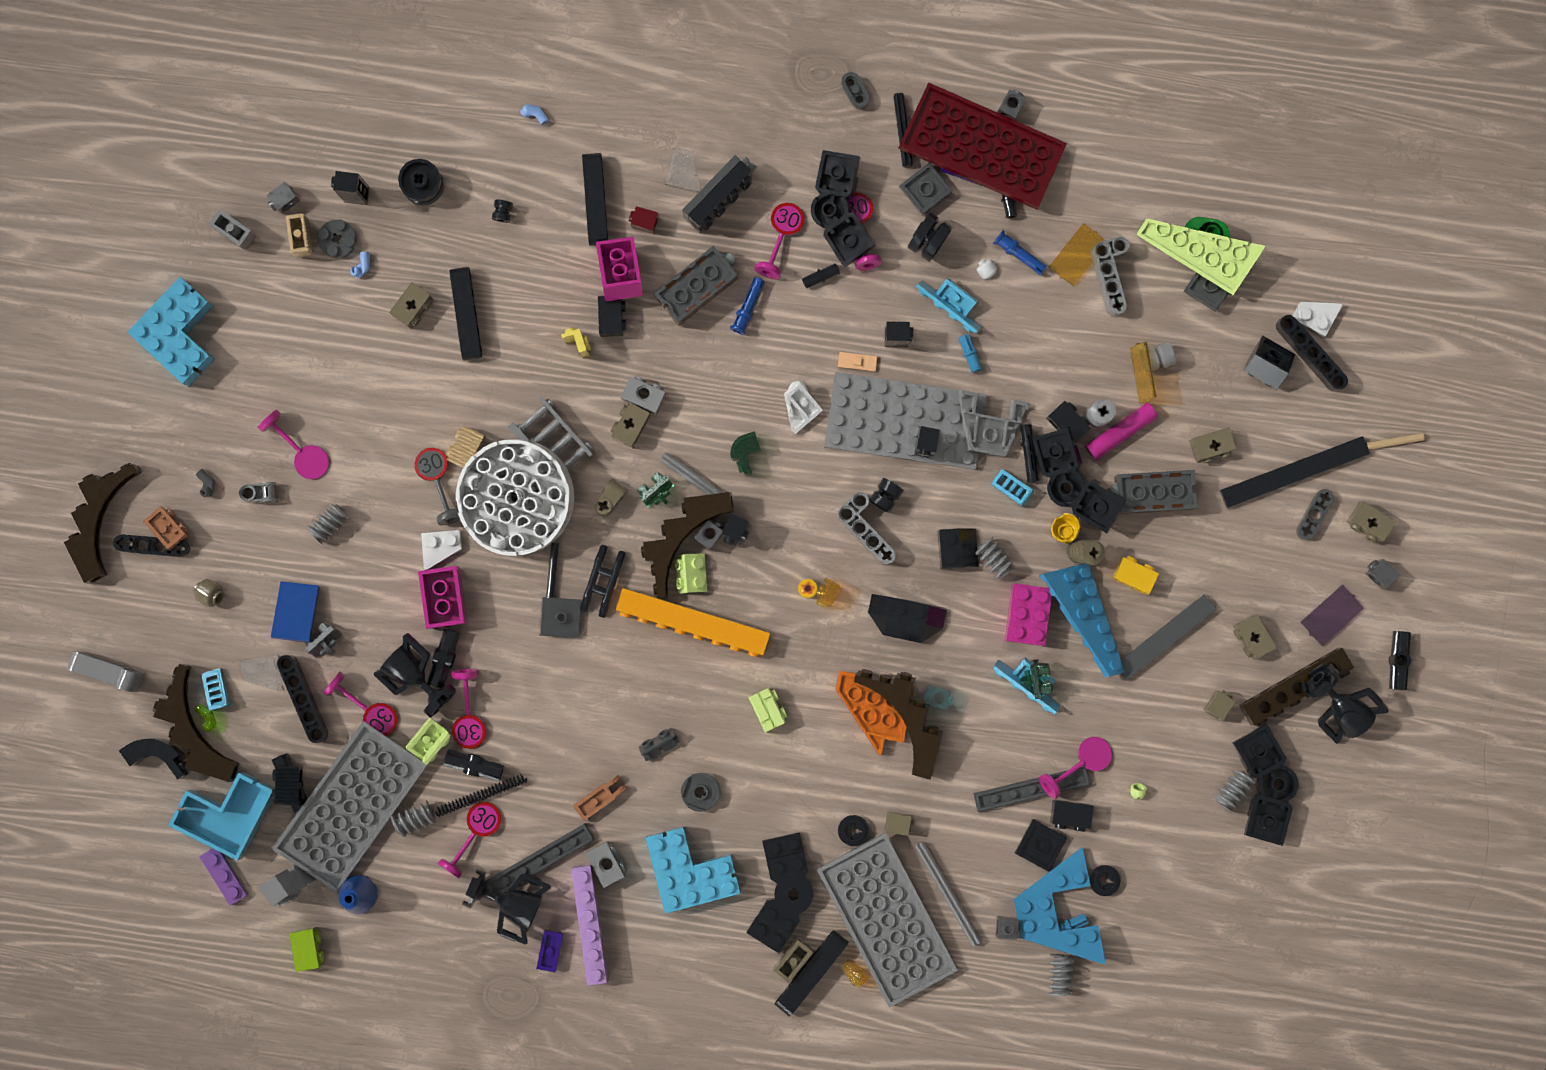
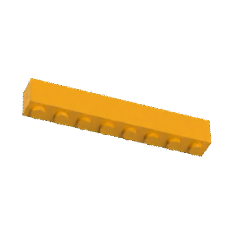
[616,588,770,658]

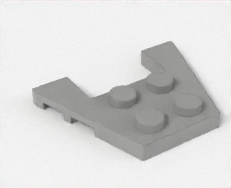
[959,390,1030,457]

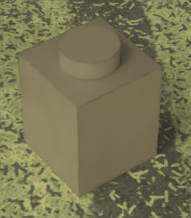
[1203,690,1235,721]
[884,812,914,836]

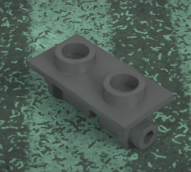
[639,728,679,761]

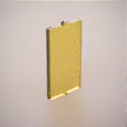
[1049,223,1105,286]
[1130,342,1157,403]

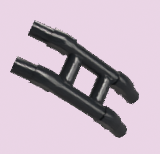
[580,545,626,618]

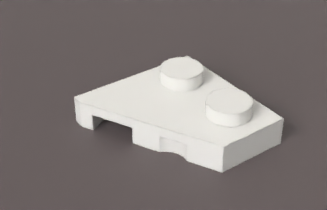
[1292,302,1342,338]
[784,381,823,434]
[421,530,462,570]

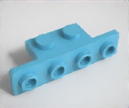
[916,278,981,334]
[993,657,1060,715]

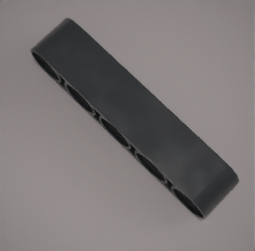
[582,153,608,246]
[449,267,482,361]
[1276,315,1348,392]
[277,655,329,743]
[774,930,849,1017]

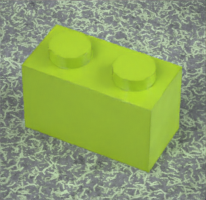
[289,927,325,972]

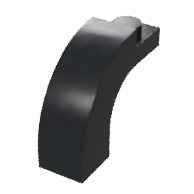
[119,738,189,780]

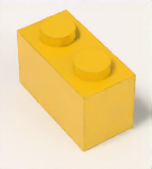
[1112,556,1159,595]

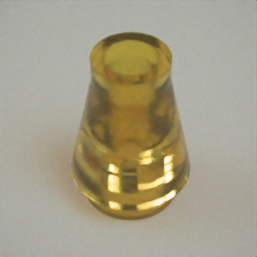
[841,960,869,988]

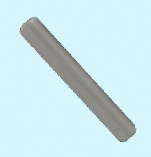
[661,453,723,495]

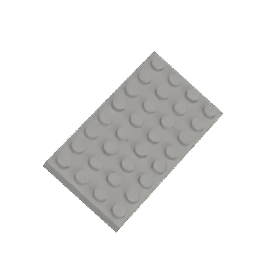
[824,372,986,470]
[272,720,428,892]
[817,832,958,1008]

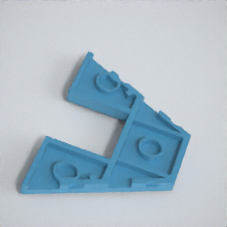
[1014,848,1106,965]

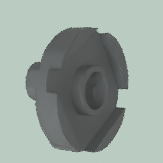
[317,219,357,258]
[681,773,720,812]

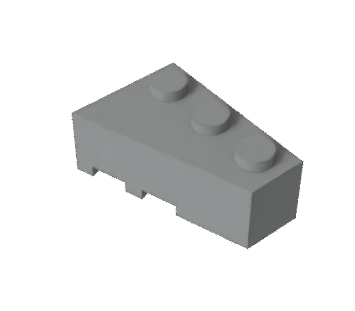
[259,865,316,907]

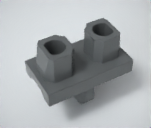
[304,622,342,658]

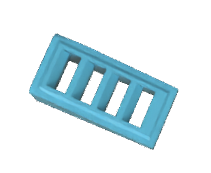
[991,469,1034,507]
[201,668,231,711]

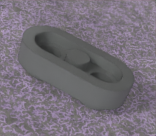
[841,72,869,109]

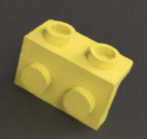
[561,327,591,358]

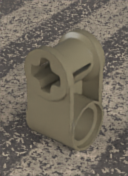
[595,479,628,517]

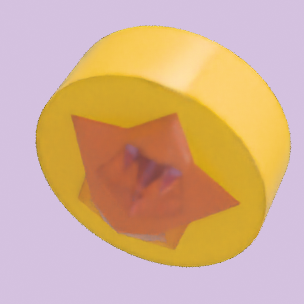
[798,579,817,598]

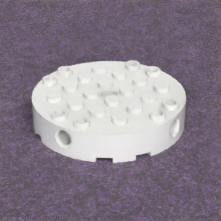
[456,439,574,556]

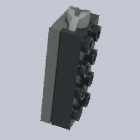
[682,155,757,233]

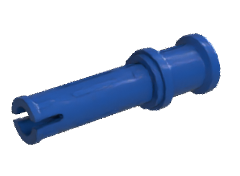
[993,230,1047,276]
[730,277,765,335]

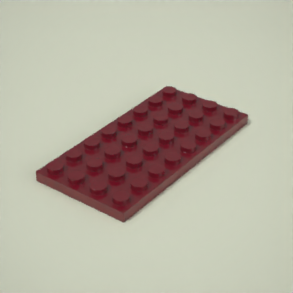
[898,82,1067,210]

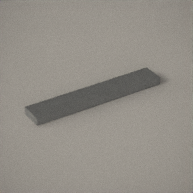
[1121,594,1216,680]
[973,766,1090,812]
[485,823,595,894]

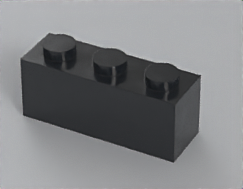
[331,171,370,205]

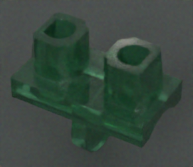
[637,472,674,507]
[1020,659,1053,699]

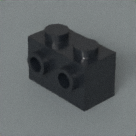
[721,513,749,546]

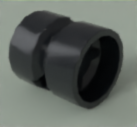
[869,477,904,513]

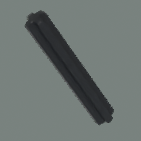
[893,93,913,167]

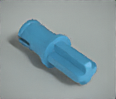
[959,334,982,373]
[1058,914,1089,931]

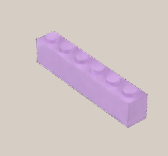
[571,864,609,986]

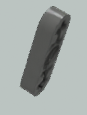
[1296,489,1334,540]

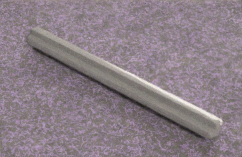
[915,842,981,946]

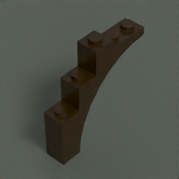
[64,463,142,584]
[641,492,734,598]
[153,664,240,782]
[854,669,943,780]

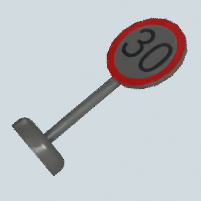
[414,447,460,526]

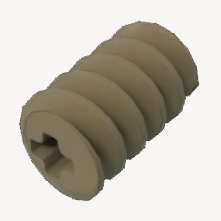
[1066,539,1105,565]

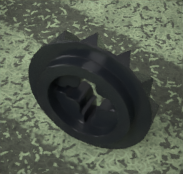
[838,815,869,846]
[1089,865,1121,896]

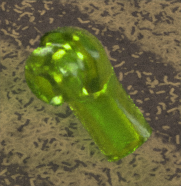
[195,704,216,732]

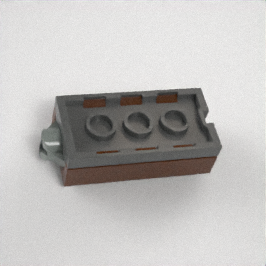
[654,245,738,326]
[1111,470,1198,514]

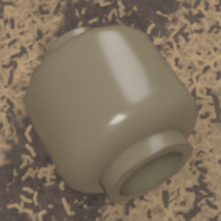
[194,579,224,607]

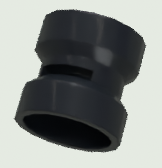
[491,199,513,223]

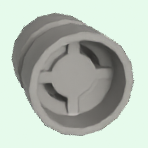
[1142,342,1175,373]

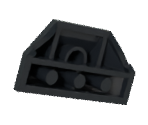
[868,594,947,643]

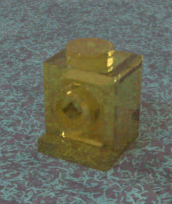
[816,577,842,609]

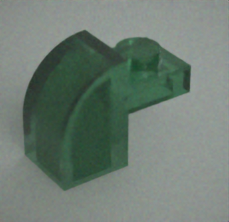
[730,431,761,476]

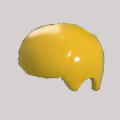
[1051,513,1081,544]

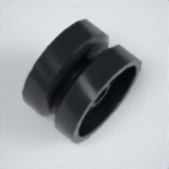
[398,158,444,206]
[907,212,953,262]

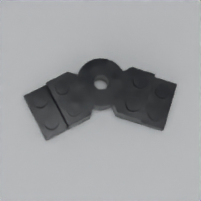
[811,150,876,267]
[1032,427,1127,534]
[1232,724,1299,846]
[746,832,813,954]

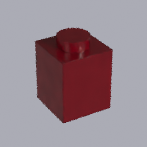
[629,206,659,234]

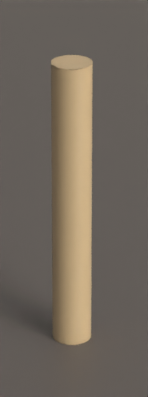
[1366,433,1424,450]

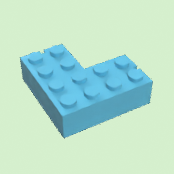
[127,277,215,387]
[168,772,275,860]
[645,826,741,914]

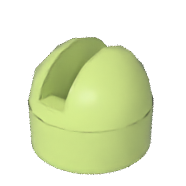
[1130,783,1147,799]

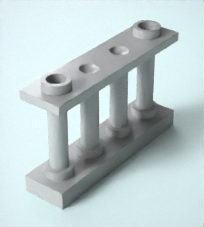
[508,397,594,470]

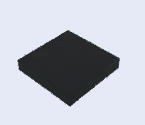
[1014,819,1067,872]

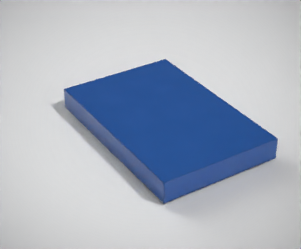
[271,581,320,643]

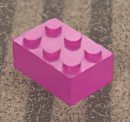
[596,236,643,302]
[418,566,468,629]
[1004,583,1052,646]

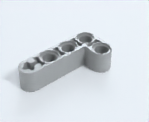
[1091,237,1130,316]
[838,492,896,565]
[67,651,145,692]

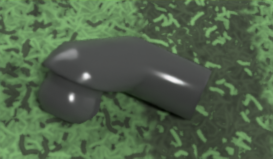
[196,469,215,497]

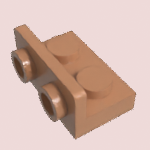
[143,506,190,550]

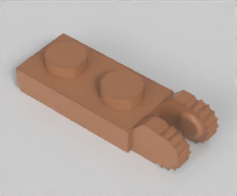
[573,775,627,821]

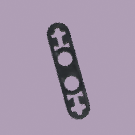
[113,534,190,557]

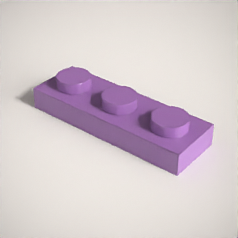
[199,848,248,906]

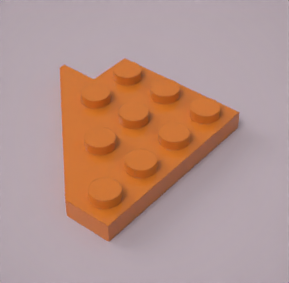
[835,671,915,755]

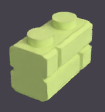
[748,688,787,732]

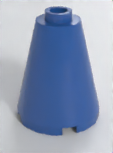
[338,875,378,914]

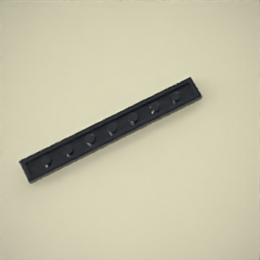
[1219,436,1370,508]

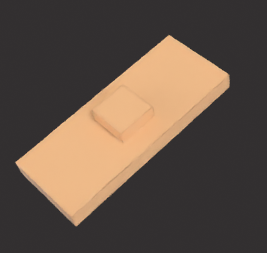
[838,352,877,372]

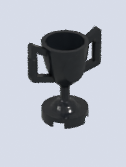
[374,633,456,718]
[1302,664,1389,744]
[462,869,551,945]

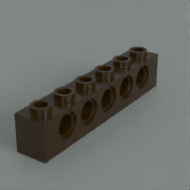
[1239,648,1354,727]

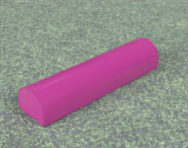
[1084,402,1158,462]

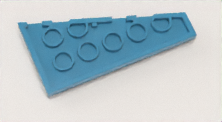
[1039,564,1125,678]

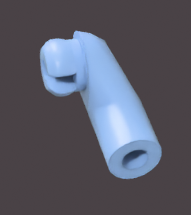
[520,104,549,125]
[350,252,370,278]

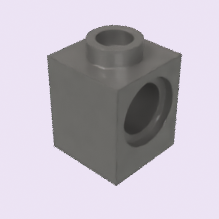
[997,89,1026,120]
[267,182,300,214]
[694,520,723,550]
[1365,559,1400,589]
[995,916,1019,940]

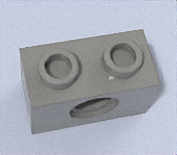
[209,209,256,251]
[621,376,666,415]
[586,841,627,888]

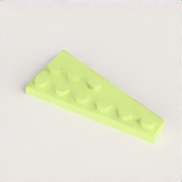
[1136,219,1266,296]

